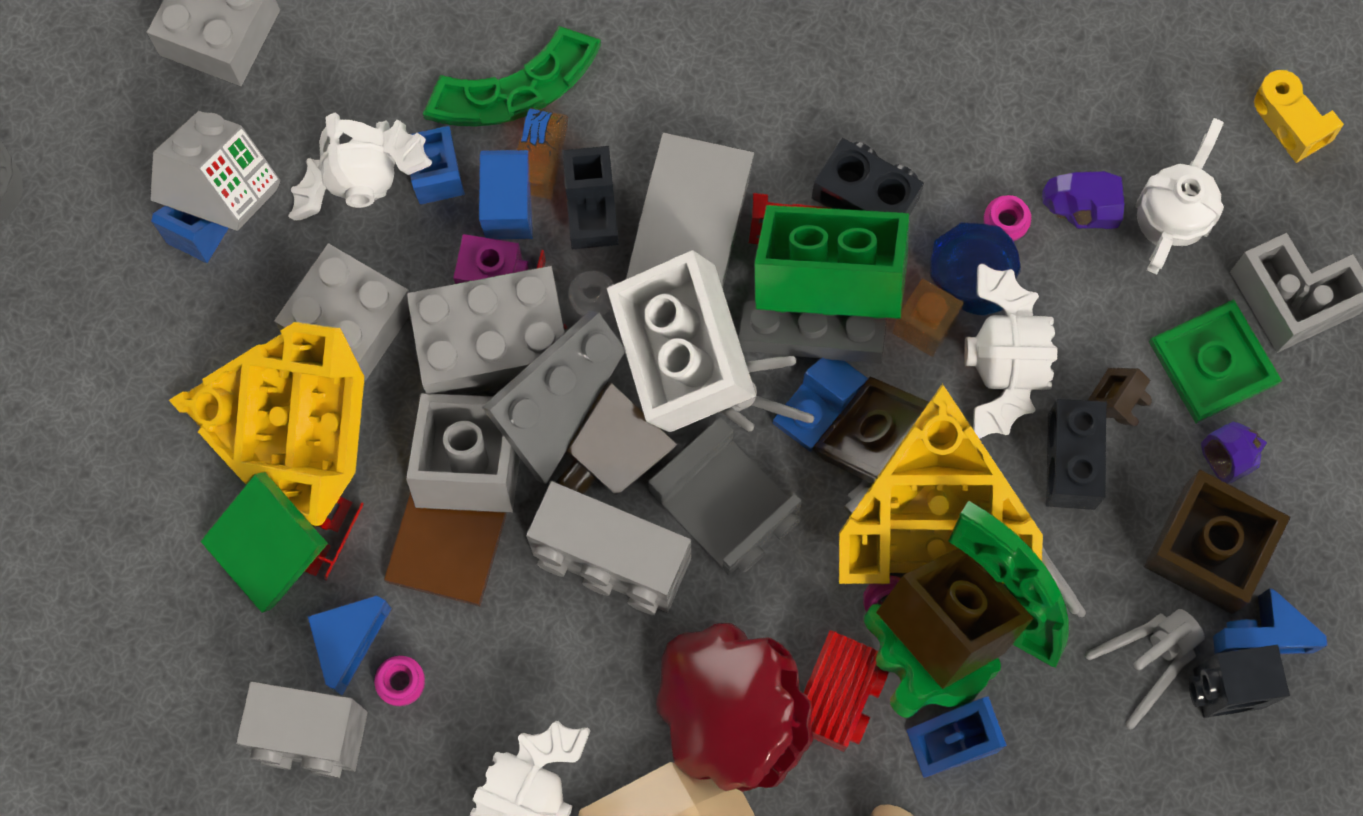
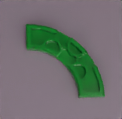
[423,25,601,127]
[948,501,1069,668]

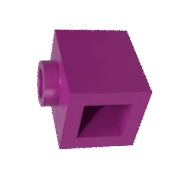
[453,234,528,284]

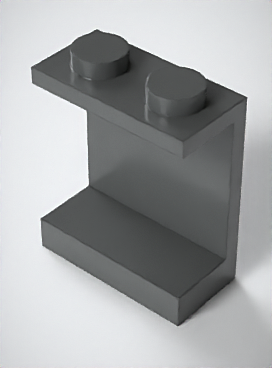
[649,417,802,575]

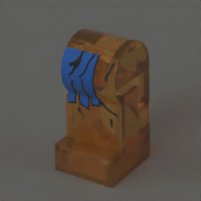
[517,107,568,200]

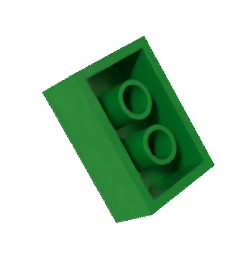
[754,205,910,319]

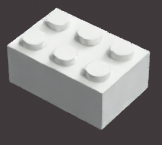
[607,250,756,432]

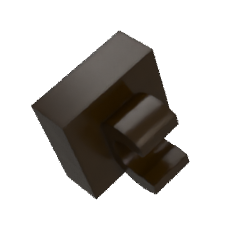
[1087,368,1152,426]

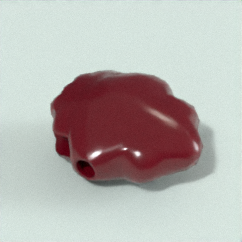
[656,623,813,792]

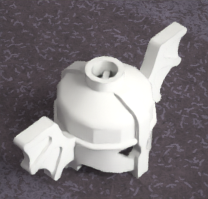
[289,113,432,220]
[1135,118,1224,275]
[964,264,1057,439]
[470,721,590,816]

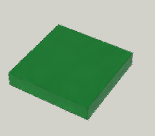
[1149,299,1282,424]
[200,472,328,613]

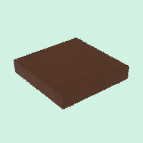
[384,492,507,607]

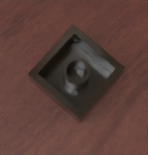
[1144,469,1291,614]
[876,548,1034,689]

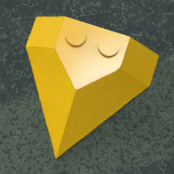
[169,322,365,526]
[839,383,1043,584]

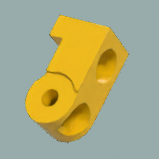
[1254,70,1344,163]

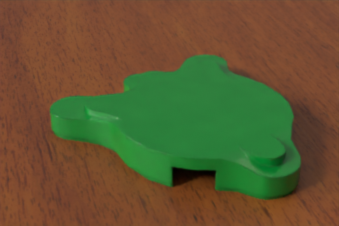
[864,604,1001,718]

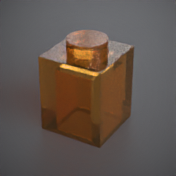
[892,278,964,357]

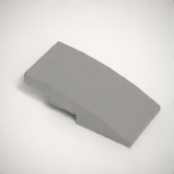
[626,133,755,289]

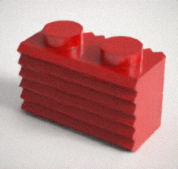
[804,630,889,752]

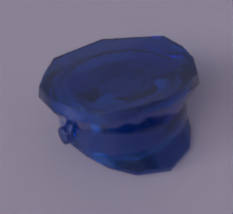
[930,222,1021,316]

